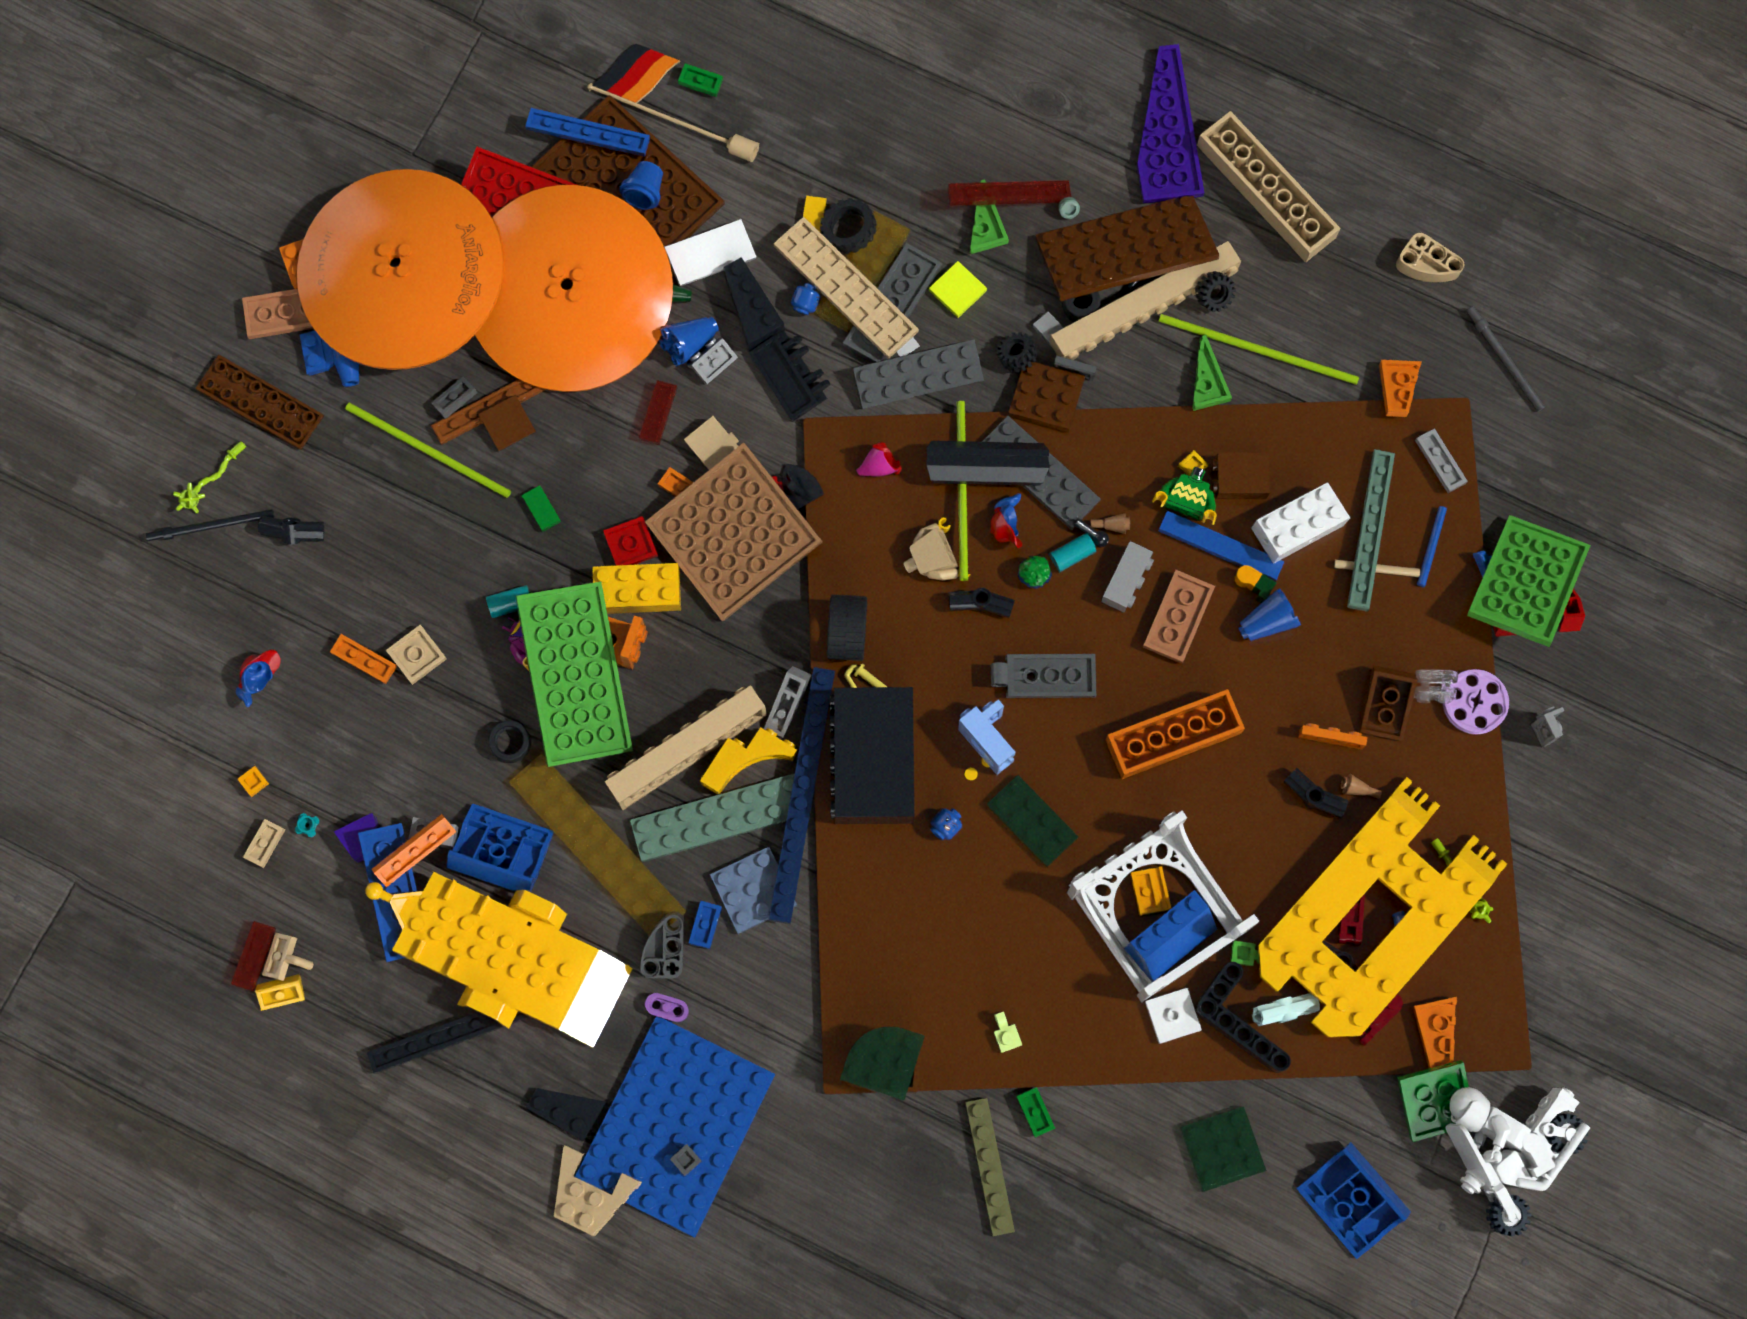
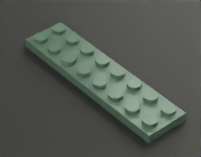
[630,773,795,862]

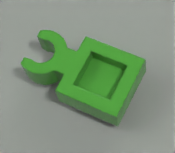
[1230,941,1260,966]

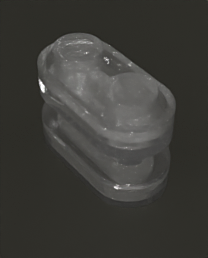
[1414,670,1458,704]

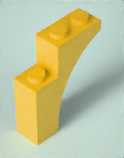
[700,727,797,795]

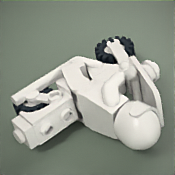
[1446,1087,1590,1236]

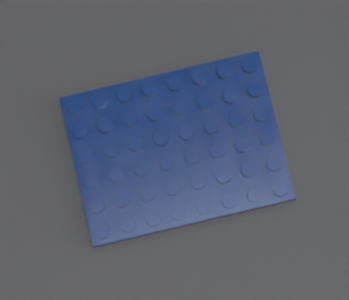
[575,1016,775,1238]

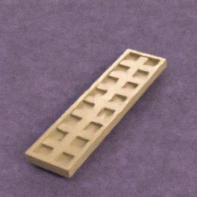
[774,217,919,359]

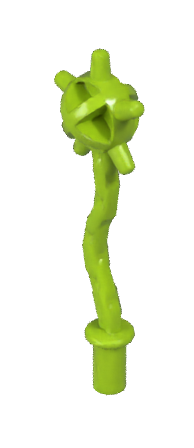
[173,441,246,514]
[1431,838,1493,923]

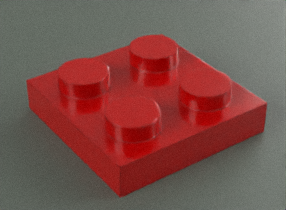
[603,516,658,566]

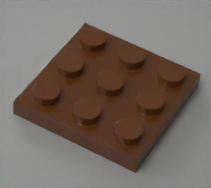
[1008,362,1086,433]

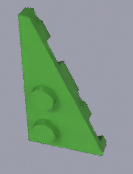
[970,179,1009,254]
[1192,335,1232,411]

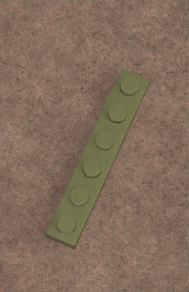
[965,1098,1015,1237]

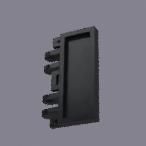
[749,330,830,422]

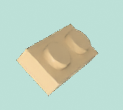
[243,819,285,868]

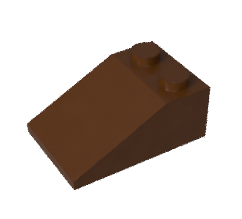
[1360,665,1418,741]

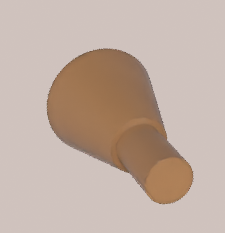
[1091,513,1130,534]
[1341,774,1382,799]

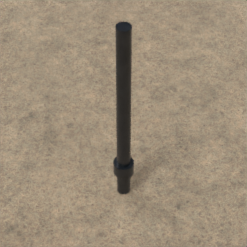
[146,509,275,541]

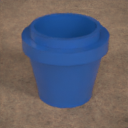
[619,161,663,210]

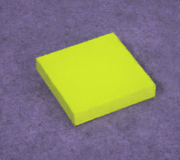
[929,261,987,318]

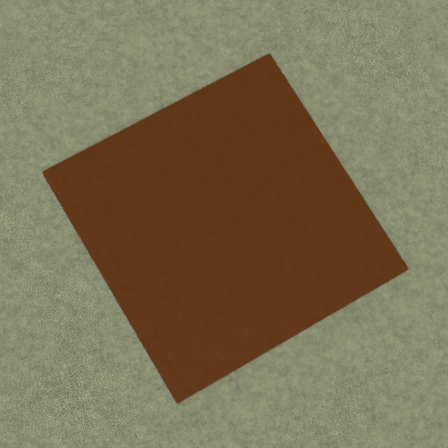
[803,397,1532,1095]

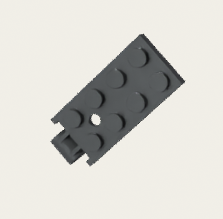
[990,654,1096,698]

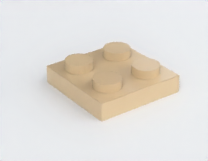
[386,625,447,685]

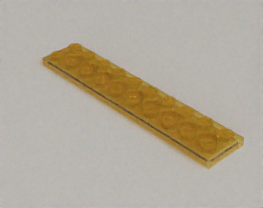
[509,753,686,935]

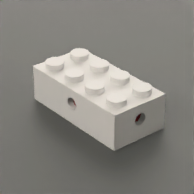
[1251,482,1350,564]

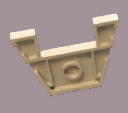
[554,1145,642,1236]

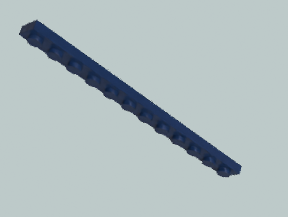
[769,667,835,924]

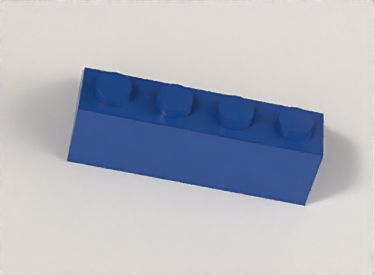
[1124,890,1217,982]

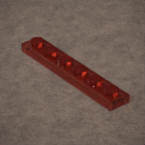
[947,180,1071,206]

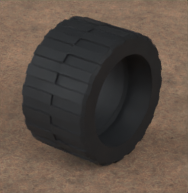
[827,594,867,661]

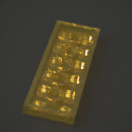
[814,211,910,333]

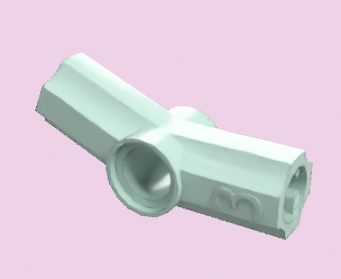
[1252,993,1320,1026]

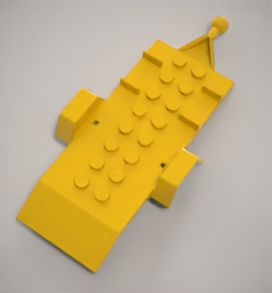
[365,872,633,1047]

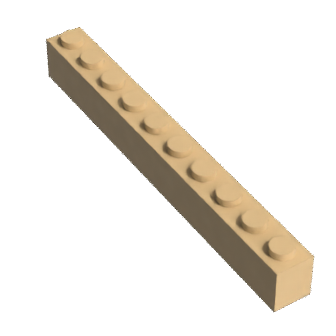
[1049,241,1241,360]

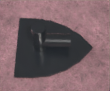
[781,464,824,510]

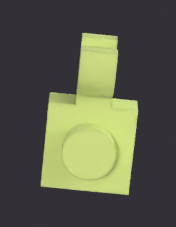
[994,1011,1022,1053]

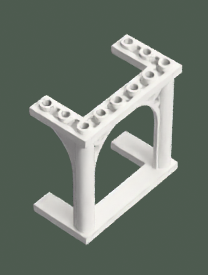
[1067,811,1259,1003]

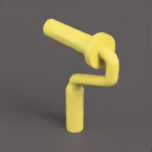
[845,663,887,688]

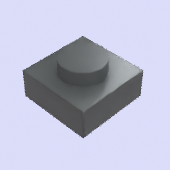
[670,1144,702,1176]

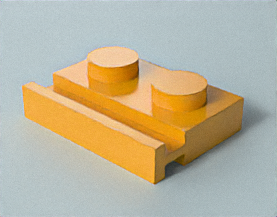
[1130,866,1172,916]

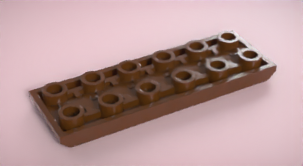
[196,355,324,450]

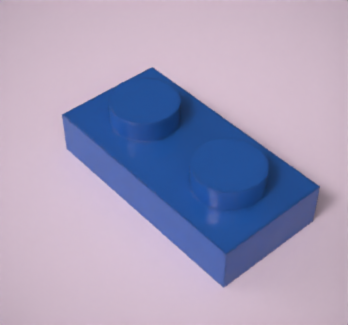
[689,901,722,949]

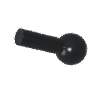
[1073,518,1109,547]

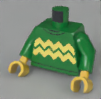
[1152,467,1217,525]

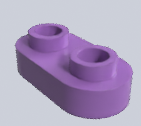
[645,993,689,1023]

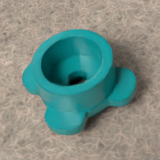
[295,813,320,837]

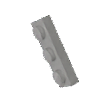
[1415,428,1468,493]

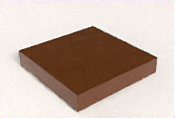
[479,395,536,452]

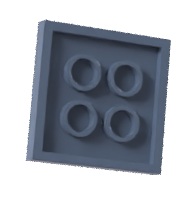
[710,847,797,934]

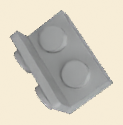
[687,338,738,384]
[1531,707,1564,748]

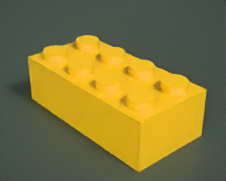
[593,563,681,614]

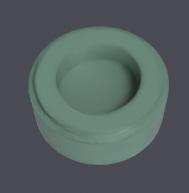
[1058,197,1080,219]

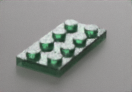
[987,775,1078,867]

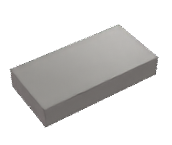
[1032,312,1063,347]

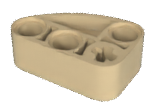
[1396,233,1464,282]

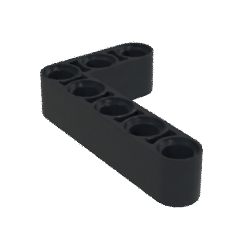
[1195,962,1291,1073]

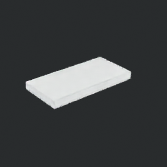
[665,219,756,286]

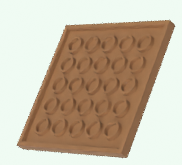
[645,443,823,621]

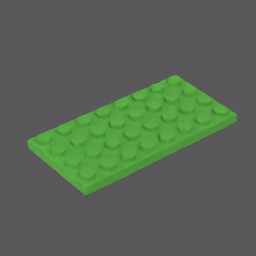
[515,582,633,767]

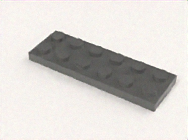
[843,243,942,363]
[853,339,984,409]
[982,416,1101,530]

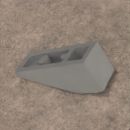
[764,666,812,738]

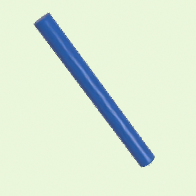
[1417,506,1447,587]

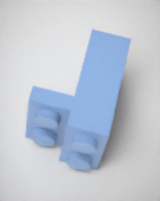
[958,699,1016,775]

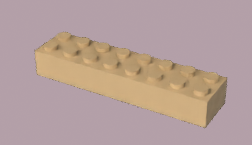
[1197,111,1341,262]
[605,685,767,810]

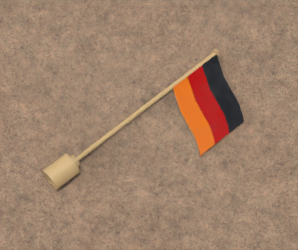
[587,43,759,162]

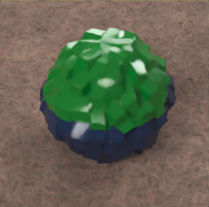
[1018,556,1052,589]

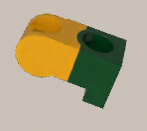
[1235,565,1276,603]

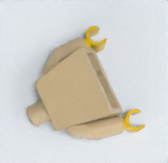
[904,517,970,580]

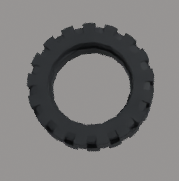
[820,198,877,254]

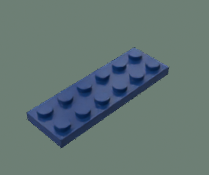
[358,823,417,962]

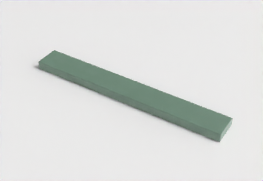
[1347,449,1395,612]

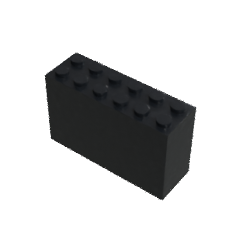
[830,687,915,824]

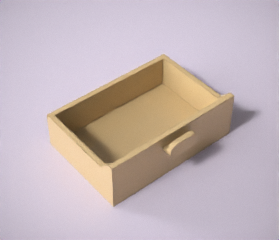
[684,416,739,470]

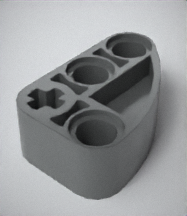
[640,911,684,978]

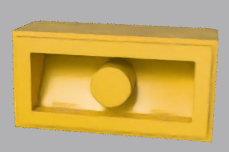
[255,974,305,1011]

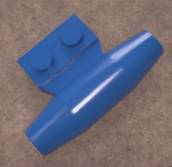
[300,331,359,387]

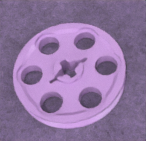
[1443,669,1509,734]

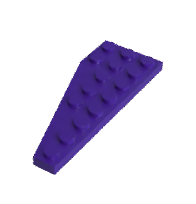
[1137,44,1204,204]

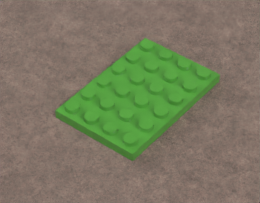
[1467,515,1591,647]

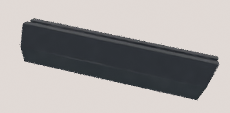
[927,441,1049,486]

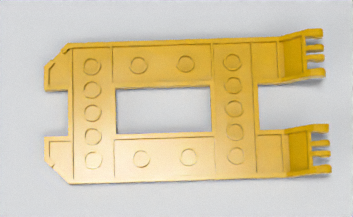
[1258,777,1507,1038]

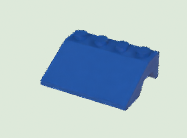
[447,803,554,892]
[1296,1142,1411,1259]

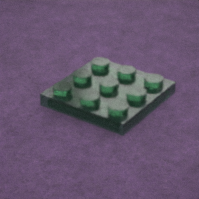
[1180,1106,1267,1192]

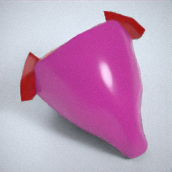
[856,442,901,477]

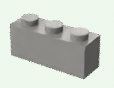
[1101,541,1154,612]

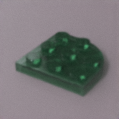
[840,1027,925,1101]

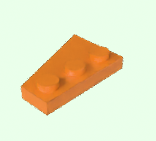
[1379,360,1422,417]
[1413,997,1457,1069]

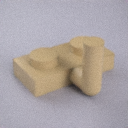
[262,933,313,981]

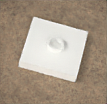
[1145,988,1202,1044]

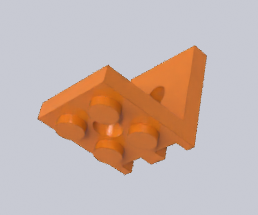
[608,616,648,670]

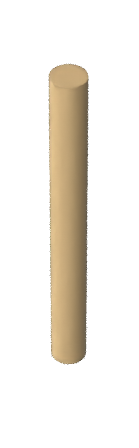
[1334,560,1420,577]

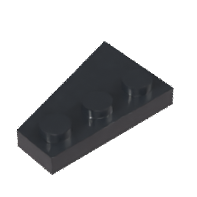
[526,1088,607,1141]

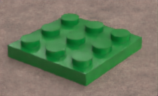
[1397,1060,1469,1142]

